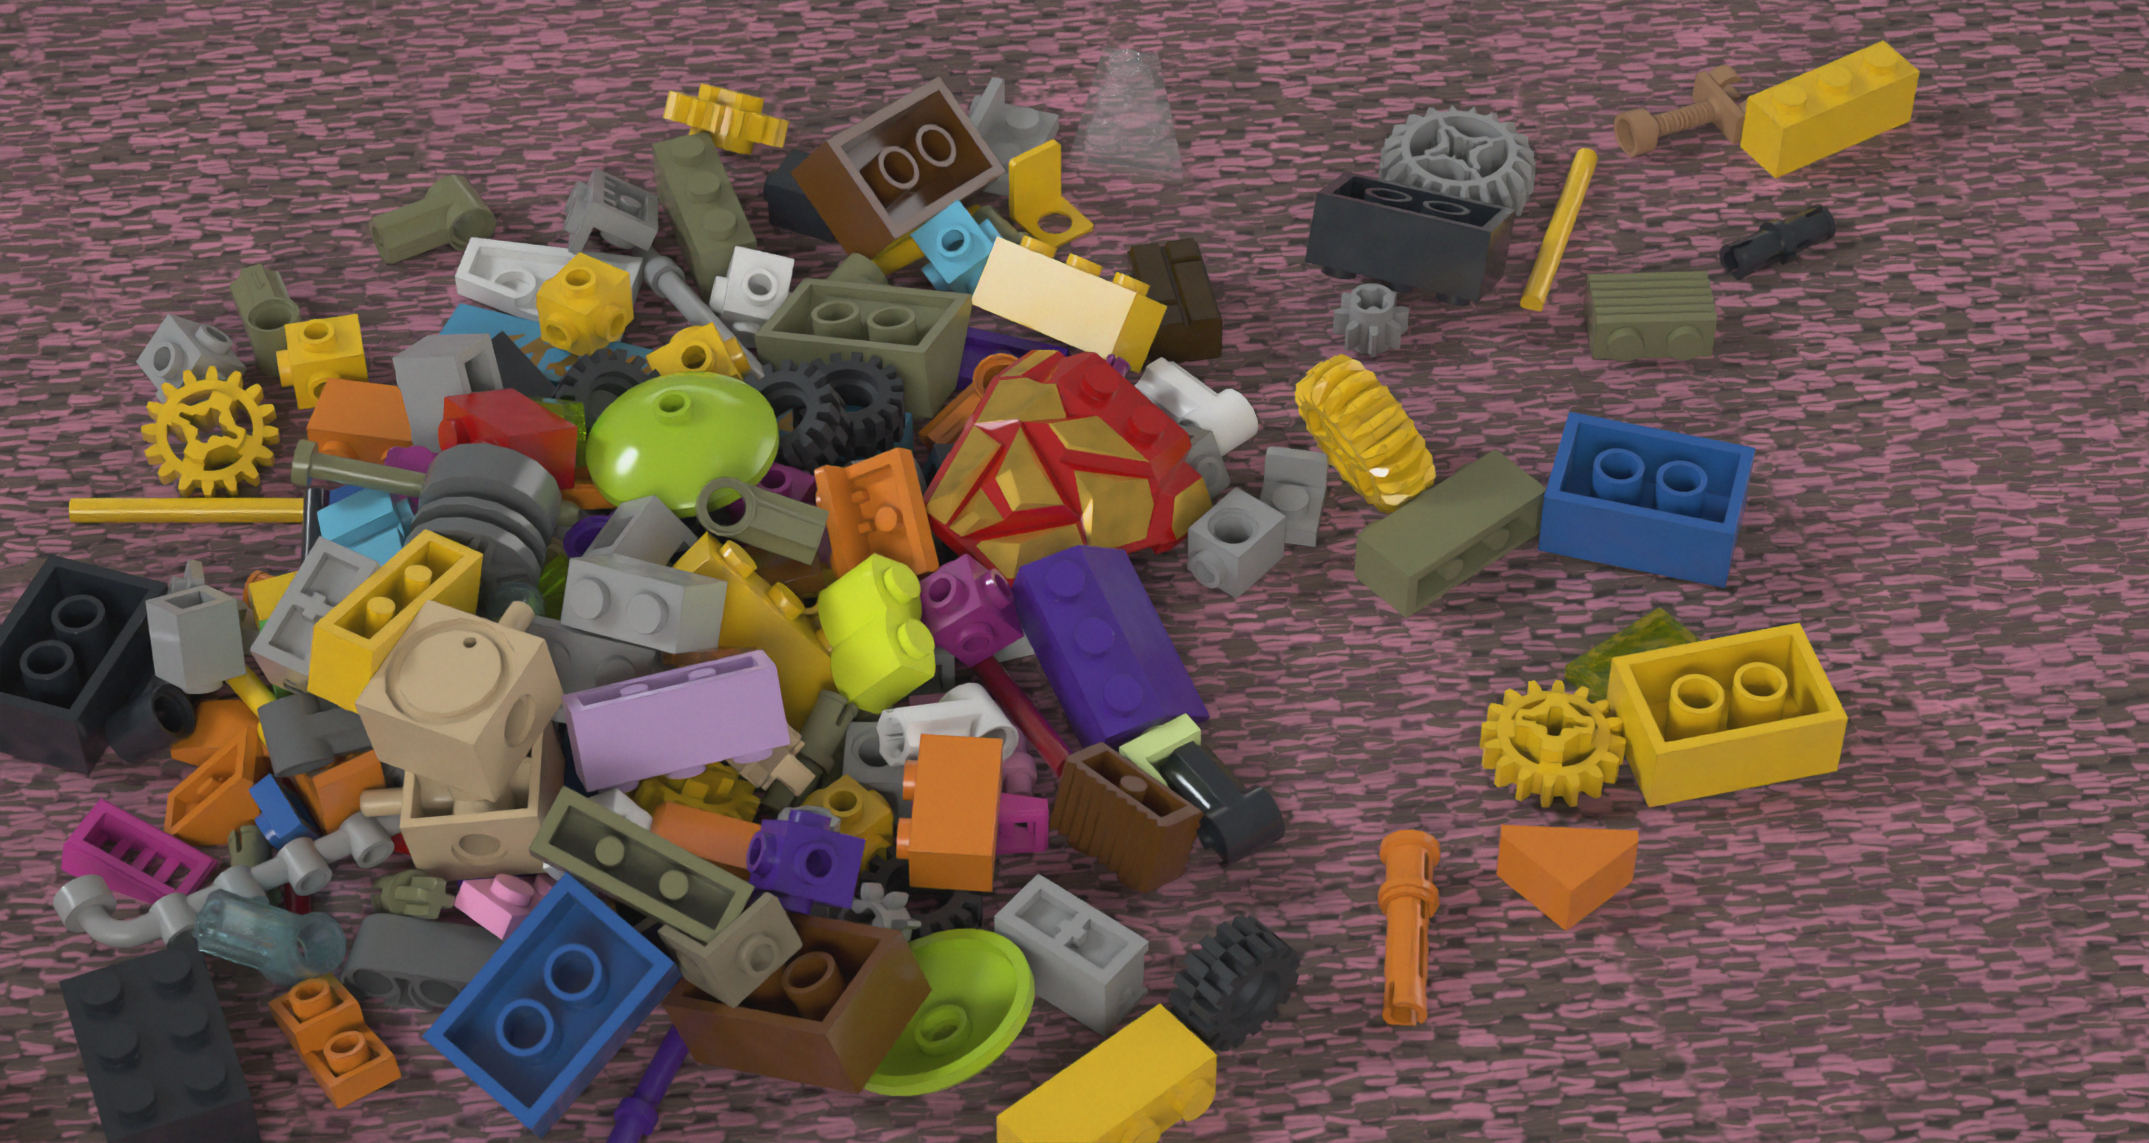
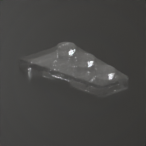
[1070,47,1183,183]

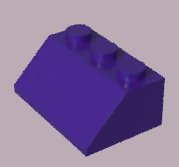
[1011,545,1210,753]

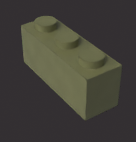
[652,131,757,304]
[1354,449,1546,618]
[529,786,755,947]

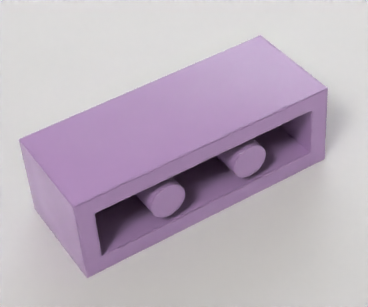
[561,649,790,794]

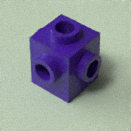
[746,809,866,915]

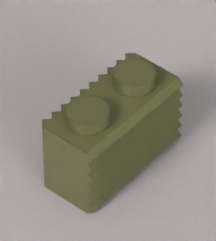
[1583,271,1717,362]

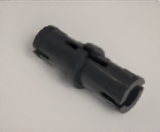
[1719,204,1836,280]

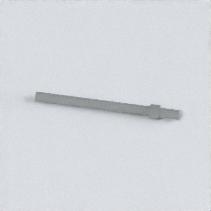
[631,246,790,415]

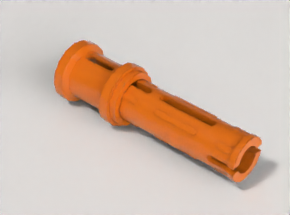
[1378,829,1441,1026]

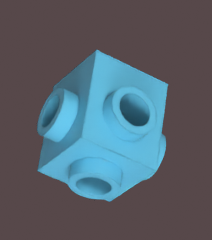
[911,199,1003,298]

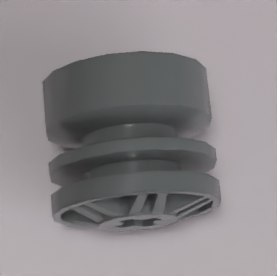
[403,443,562,617]

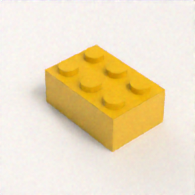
[1606,623,1848,808]

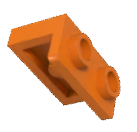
[814,447,940,581]

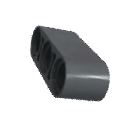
[340,913,506,1012]

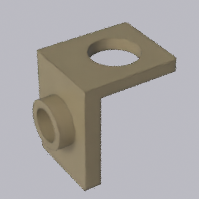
[657,892,803,1008]

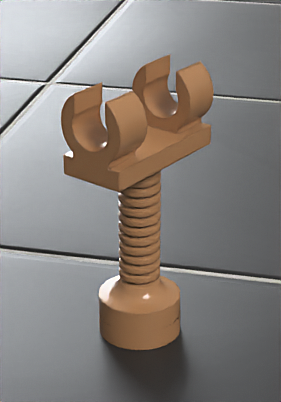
[1614,65,1747,158]

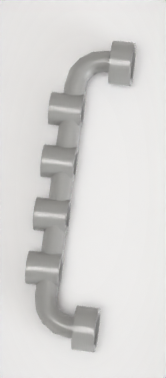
[53,761,405,948]

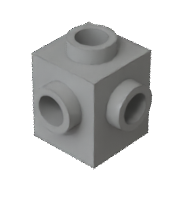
[136,313,247,406]

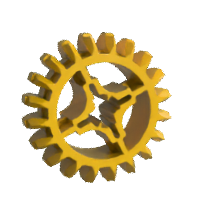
[1295,354,1436,514]

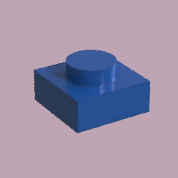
[249,774,324,851]

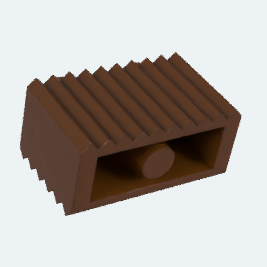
[1049,741,1204,893]

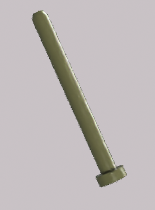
[291,439,580,527]

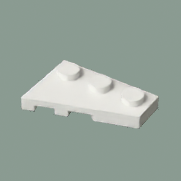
[455,237,644,342]

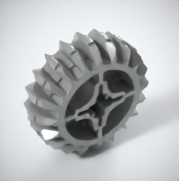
[1379,104,1536,216]

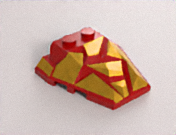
[923,350,1213,588]

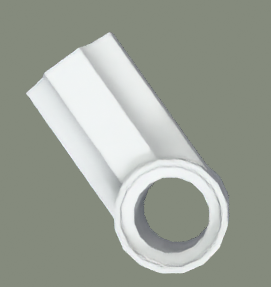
[1135,357,1258,456]
[876,683,1019,767]

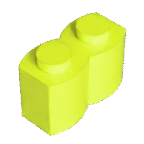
[818,553,936,715]

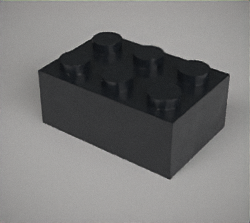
[1305,171,1516,306]
[0,554,168,775]
[59,939,262,1143]

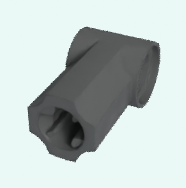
[257,693,373,778]

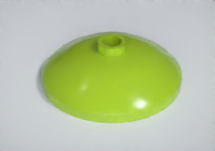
[585,371,779,518]
[864,929,1035,1096]

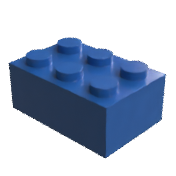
[1538,412,1756,588]
[422,872,683,1139]

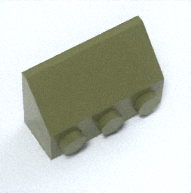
[755,278,972,420]

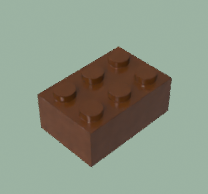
[790,76,1006,261]
[662,905,932,1094]

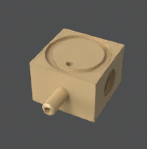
[355,600,564,802]
[360,720,565,881]

